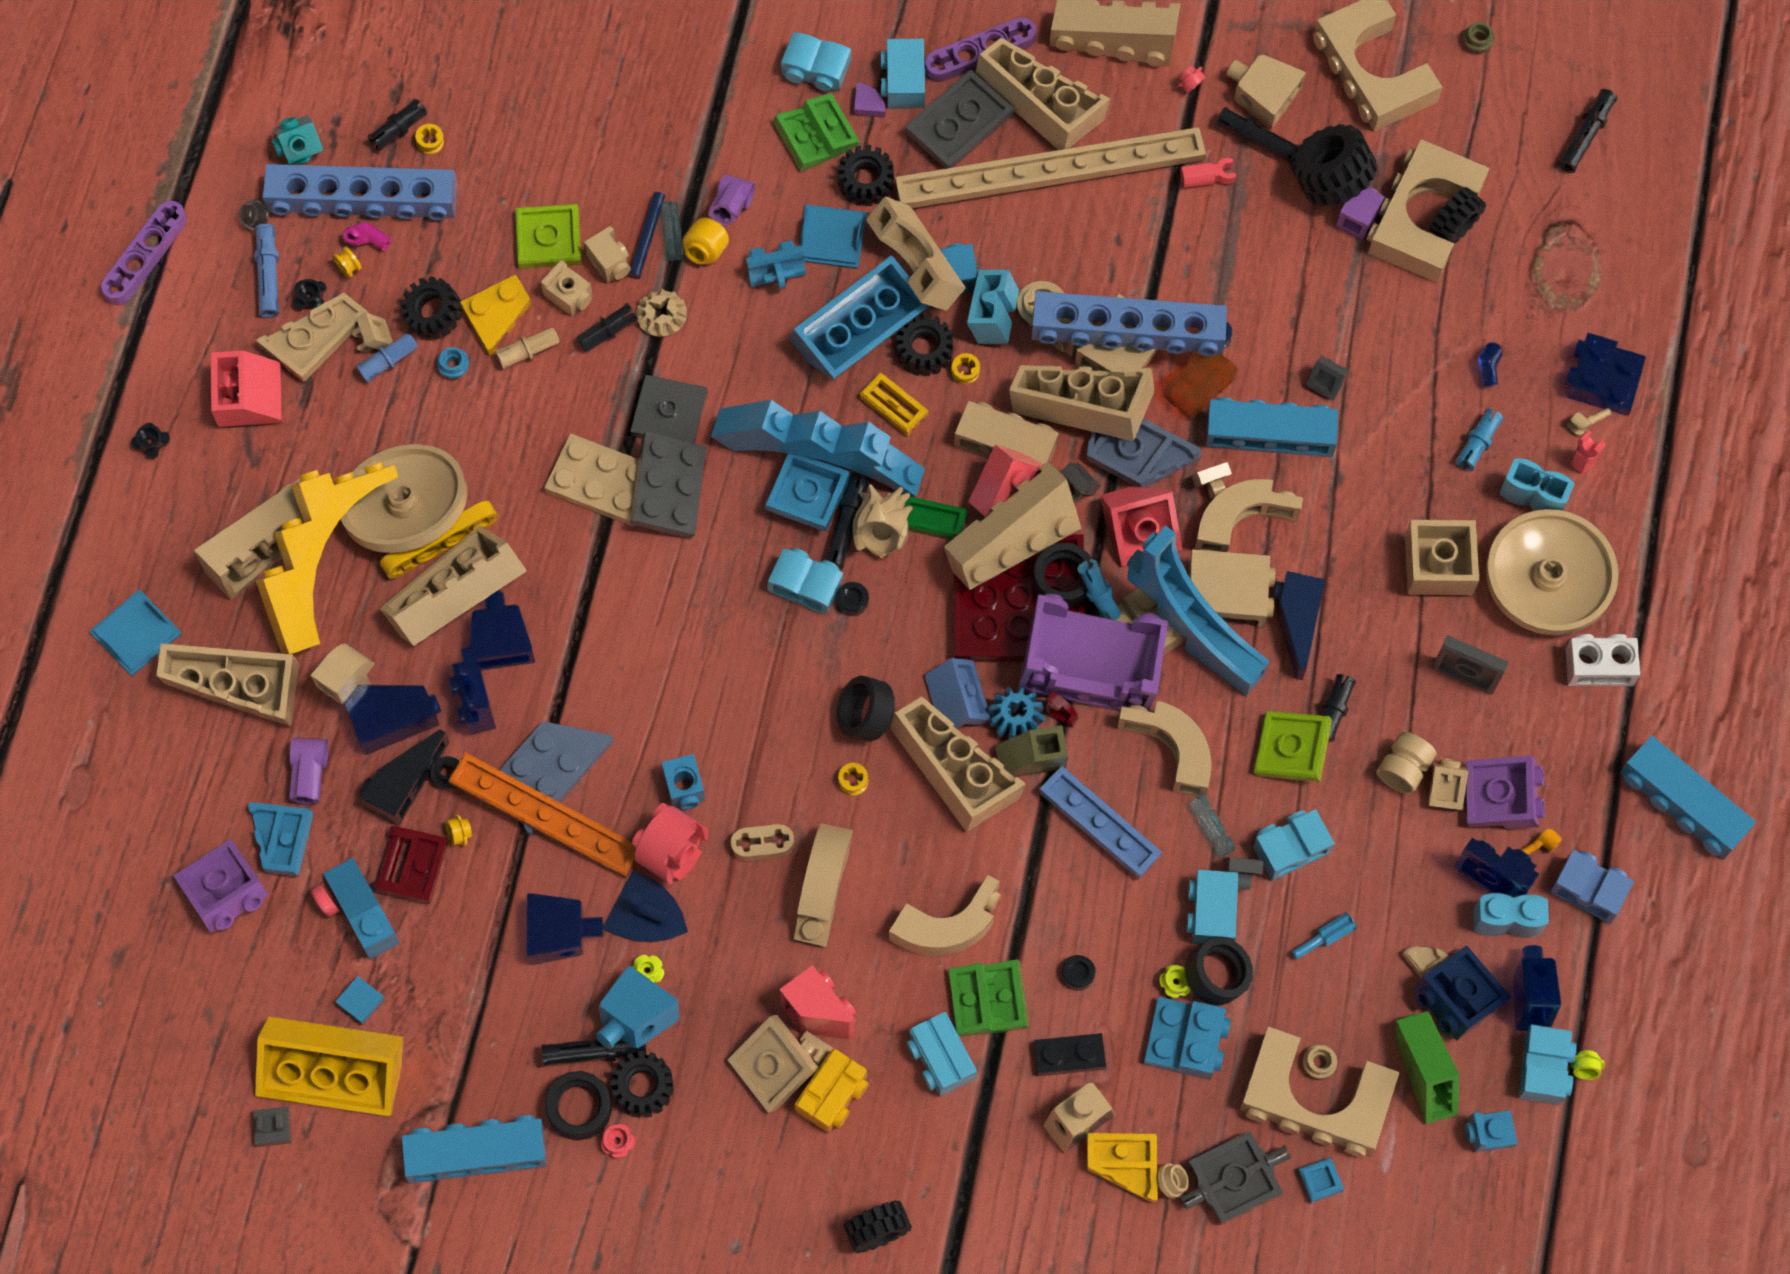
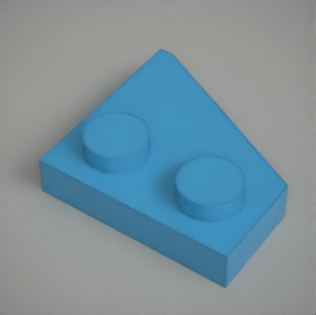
[248,802,314,877]

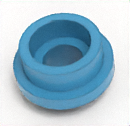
[437,347,469,379]

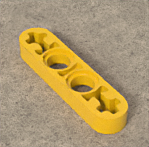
[380,501,498,579]

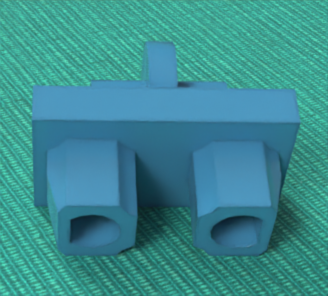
[746,241,806,290]

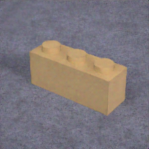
[954,401,1059,464]

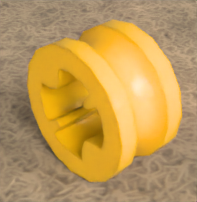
[415,124,444,155]
[332,246,362,278]
[951,353,980,384]
[838,763,869,796]

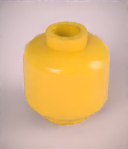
[682,218,729,264]

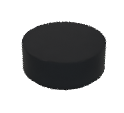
[836,582,869,616]
[1061,955,1096,991]

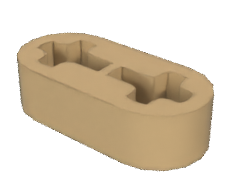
[731,824,794,861]

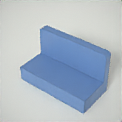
[925,658,991,729]

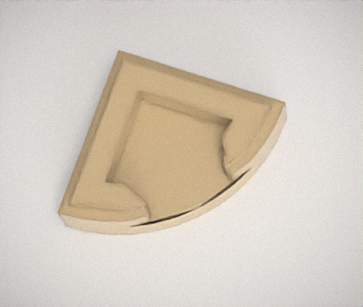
[1402,946,1450,978]

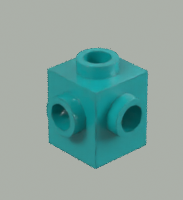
[272,115,324,164]

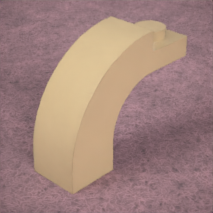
[1195,479,1303,552]
[1117,701,1212,798]
[794,823,853,947]
[889,875,1001,957]

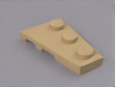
[256,293,368,382]

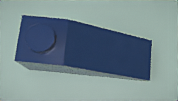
[1274,571,1325,680]

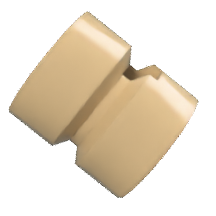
[1376,732,1437,795]

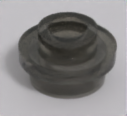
[239,199,269,231]

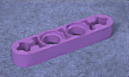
[925,18,1036,82]
[101,201,187,305]

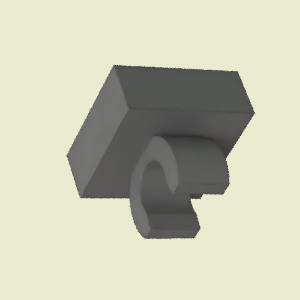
[1306,356,1349,400]
[1061,463,1101,502]
[1226,857,1264,890]
[253,1107,292,1147]

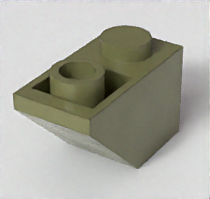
[995,726,1068,777]

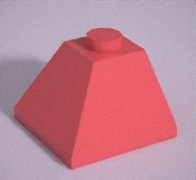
[1100,487,1183,567]

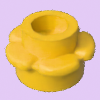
[445,814,472,846]

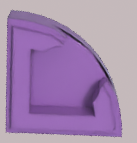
[854,83,885,117]

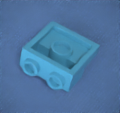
[766,453,850,532]
[1143,997,1231,1080]

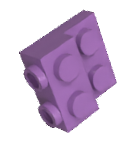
[1466,755,1545,829]
[173,839,269,933]

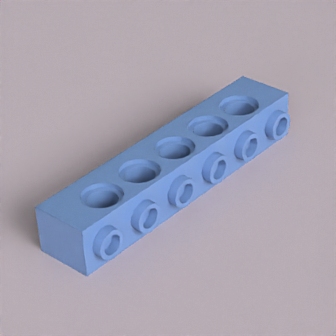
[263,164,458,220]
[1031,291,1227,356]

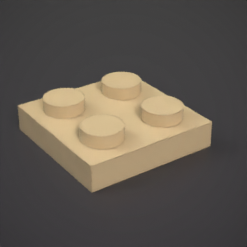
[728,1015,818,1113]

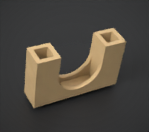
[1313,0,1443,131]
[1367,139,1490,283]
[1240,1027,1400,1158]

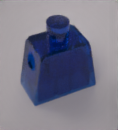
[469,591,535,672]
[527,893,604,965]
[1513,945,1561,1031]

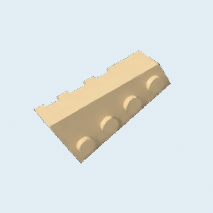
[975,38,1111,150]
[1009,365,1154,441]
[890,696,1026,832]

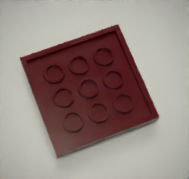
[954,534,1085,661]

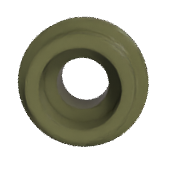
[1463,22,1494,52]

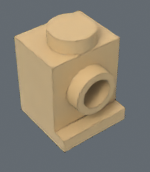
[584,226,631,284]
[541,260,593,317]

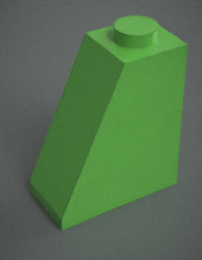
[1396,1011,1459,1124]

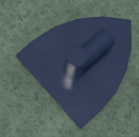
[603,870,688,943]

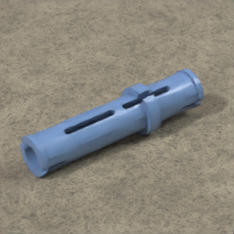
[254,224,279,318]

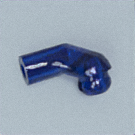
[1478,342,1503,387]

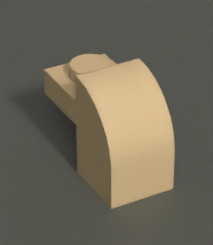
[311,644,375,704]

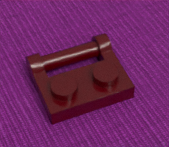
[371,826,449,904]

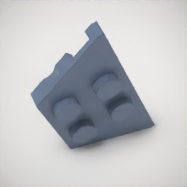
[1087,418,1201,488]
[500,721,614,837]

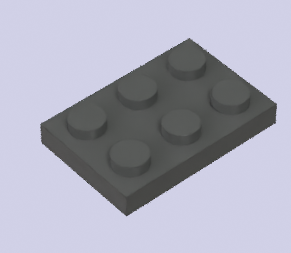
[905,70,1014,169]
[630,431,707,539]

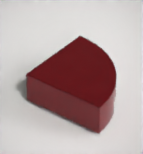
[1044,691,1078,728]

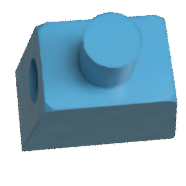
[596,965,680,1049]

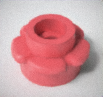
[1178,65,1206,93]
[601,1124,635,1158]

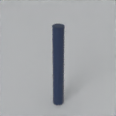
[628,191,665,279]

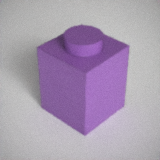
[1336,187,1385,240]

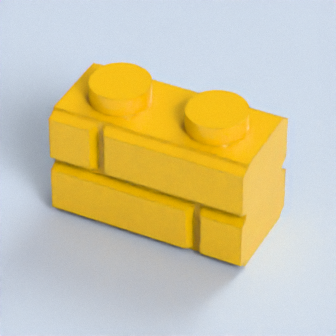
[794,1049,869,1133]

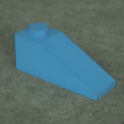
[323,858,400,960]

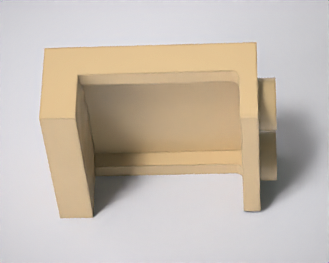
[1075,294,1168,372]
[1188,549,1276,627]

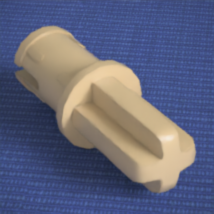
[495,328,559,369]

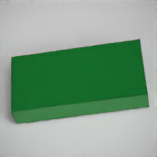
[904,497,967,540]

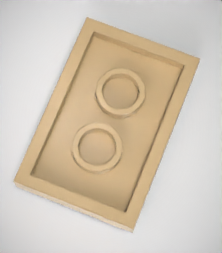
[544,433,639,527]

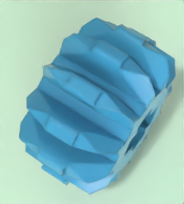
[989,686,1045,739]

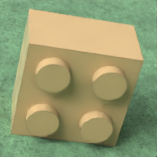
[1405,520,1479,595]

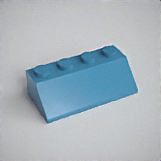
[789,255,930,380]

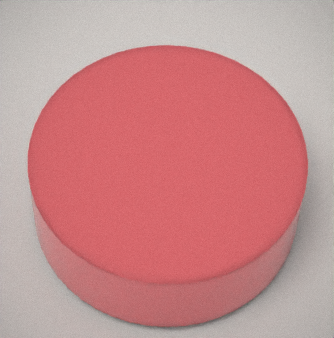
[311,883,341,917]

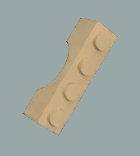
[866,197,966,311]

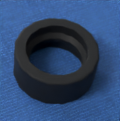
[1033,543,1092,608]
[836,675,895,742]
[1185,937,1253,1006]
[545,1071,612,1141]

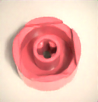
[632,803,708,884]

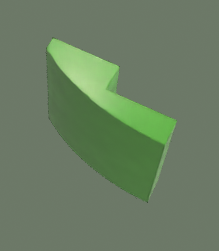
[773,93,860,171]
[949,959,1029,1036]

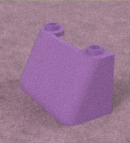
[1019,594,1168,711]

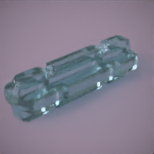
[661,201,684,261]
[1190,795,1235,858]

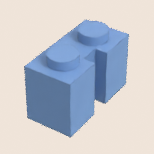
[1550,849,1634,924]

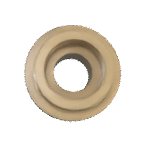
[1303,1045,1337,1079]
[1157,1163,1189,1199]

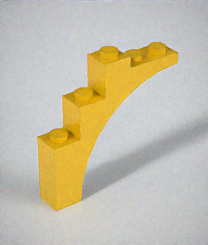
[256,462,398,654]

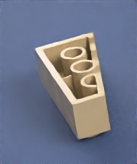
[1049,0,1181,67]
[944,461,1082,590]
[194,479,304,600]
[380,525,527,646]
[156,643,299,727]

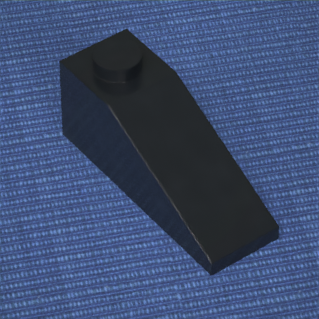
[359,729,449,826]

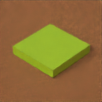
[515,204,582,269]
[1254,711,1332,782]

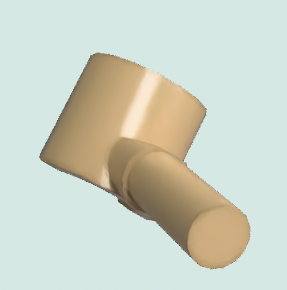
[1567,408,1611,436]

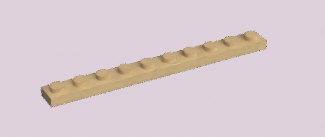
[895,127,1206,208]

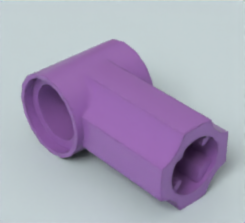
[709,174,755,228]
[289,738,328,805]

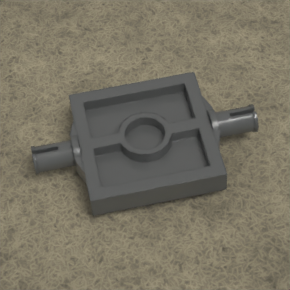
[1180,1131,1291,1226]

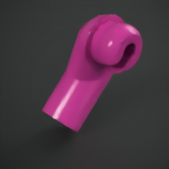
[343,223,392,251]

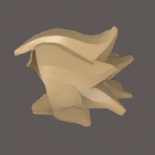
[853,485,913,558]

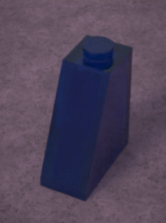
[344,685,442,755]

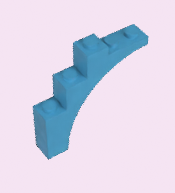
[711,400,925,497]
[1127,525,1270,696]

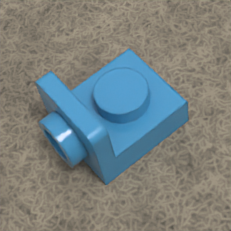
[1465,1110,1518,1153]

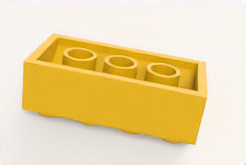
[255,1016,404,1117]

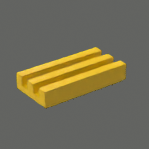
[860,372,929,437]

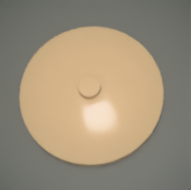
[341,444,468,553]
[1486,509,1618,635]

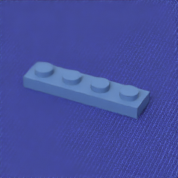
[1039,766,1162,879]

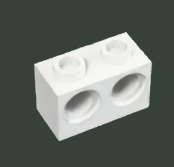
[1565,634,1640,686]

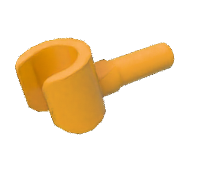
[1514,829,1562,861]

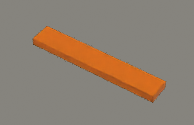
[449,752,636,878]

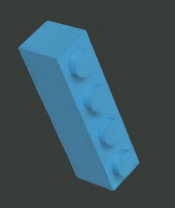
[1205,397,1338,457]
[1620,735,1756,860]
[402,1115,548,1184]

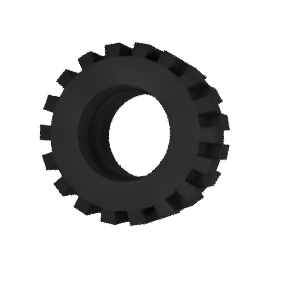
[1290,124,1378,207]

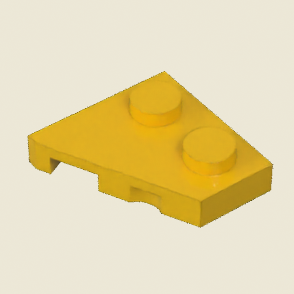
[460,274,532,356]
[1087,1133,1158,1203]

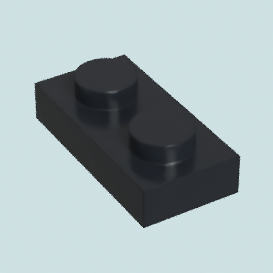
[1034,1033,1106,1076]

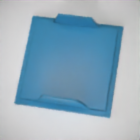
[799,204,867,269]
[89,589,182,676]

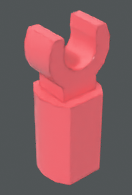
[1180,158,1236,188]
[1570,430,1605,474]

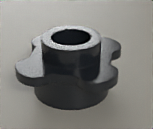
[293,279,327,310]
[131,423,170,459]

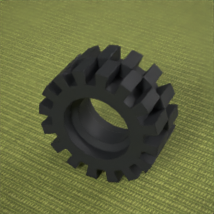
[838,145,894,206]
[1429,187,1487,243]
[400,277,463,339]
[896,314,953,376]
[610,1051,674,1118]
[843,1200,912,1253]

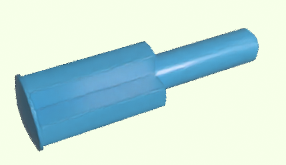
[1292,912,1357,959]

